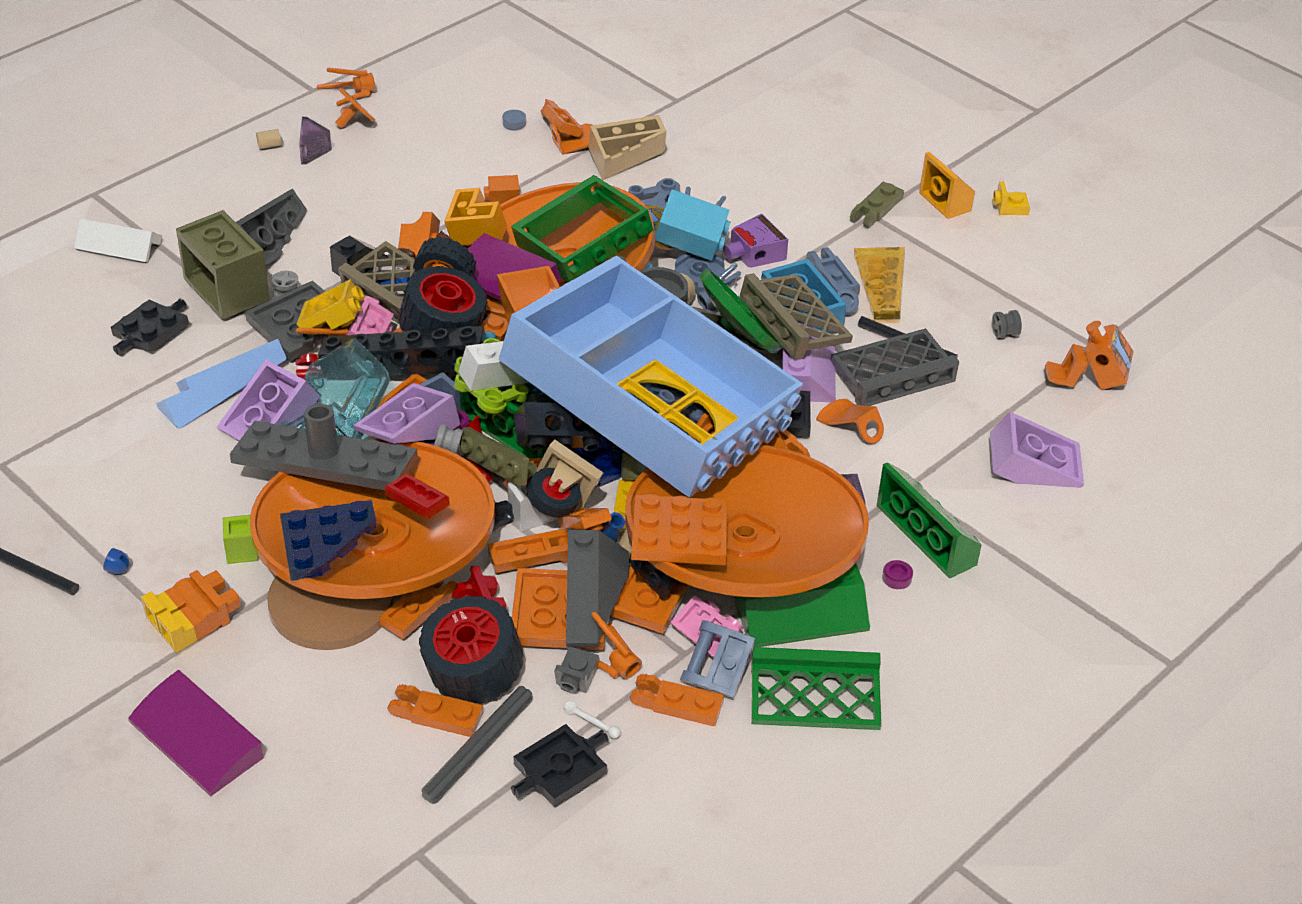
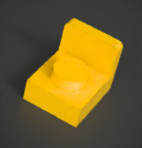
[993,181,1030,215]

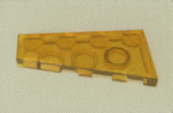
[854,247,905,320]

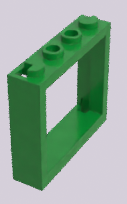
[511,175,654,283]

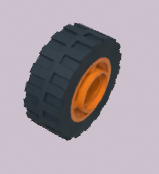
[413,237,476,277]

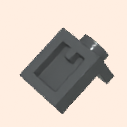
[554,646,600,693]

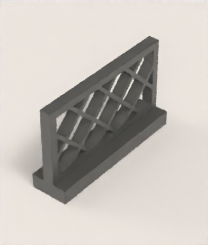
[831,328,960,406]

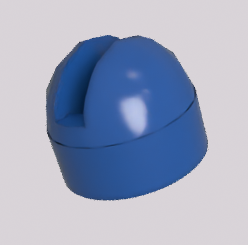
[103,548,130,574]

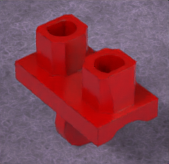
[451,566,506,608]

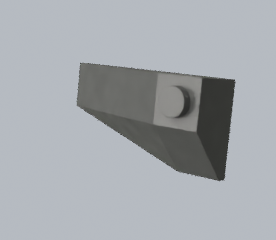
[236,188,307,266]
[566,530,629,647]

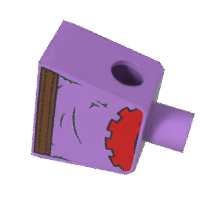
[723,214,789,268]

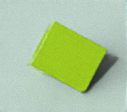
[222,514,258,564]

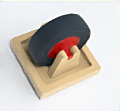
[527,440,603,518]

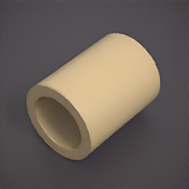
[256,129,281,149]

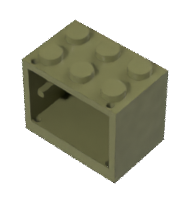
[176,210,270,320]

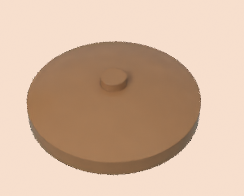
[267,576,393,650]

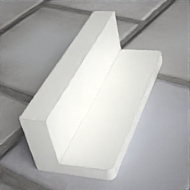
[74,218,162,262]

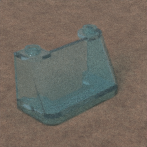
[278,338,390,439]

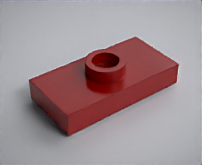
[385,473,450,519]

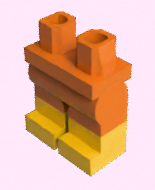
[141,570,241,653]

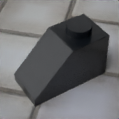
[330,235,388,276]

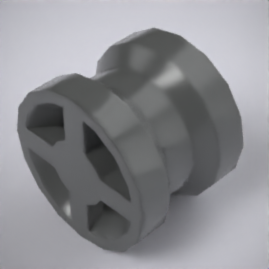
[992,310,1022,338]

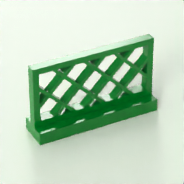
[751,647,881,730]

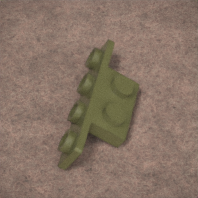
[460,427,537,487]

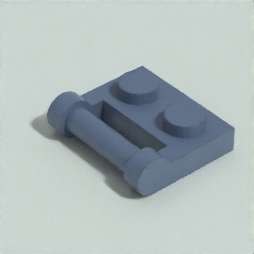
[680,620,755,700]

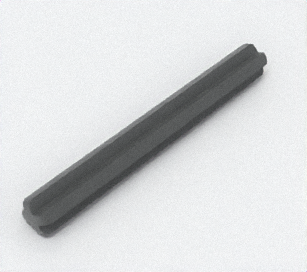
[421,686,532,804]

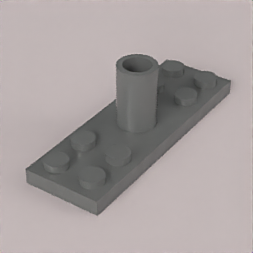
[230,404,418,490]

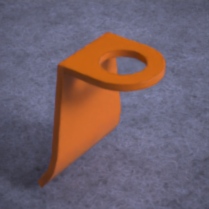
[550,123,593,155]
[816,399,884,443]

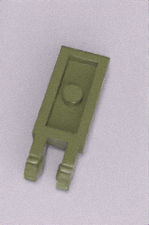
[850,181,904,228]

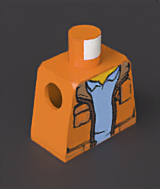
[1085,321,1134,390]

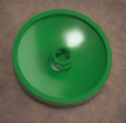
[699,268,783,355]

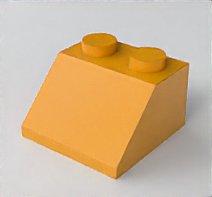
[919,152,975,219]

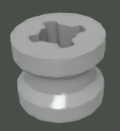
[272,270,299,298]
[434,424,463,454]

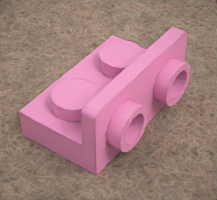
[347,297,394,335]
[670,595,743,659]

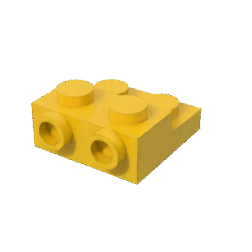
[297,279,365,330]

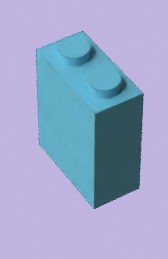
[655,189,731,261]

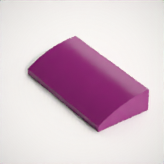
[468,233,561,301]
[128,670,264,797]

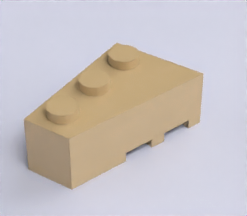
[588,115,667,180]

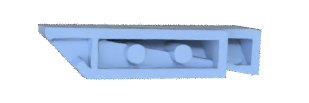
[156,339,286,428]

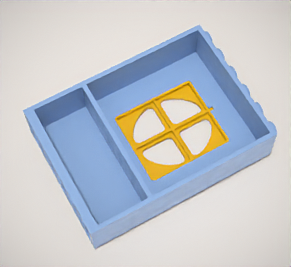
[498,256,803,498]

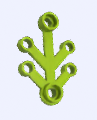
[454,338,529,414]

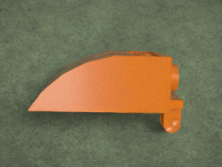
[497,266,560,324]

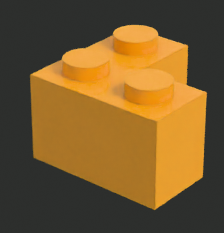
[444,188,507,246]

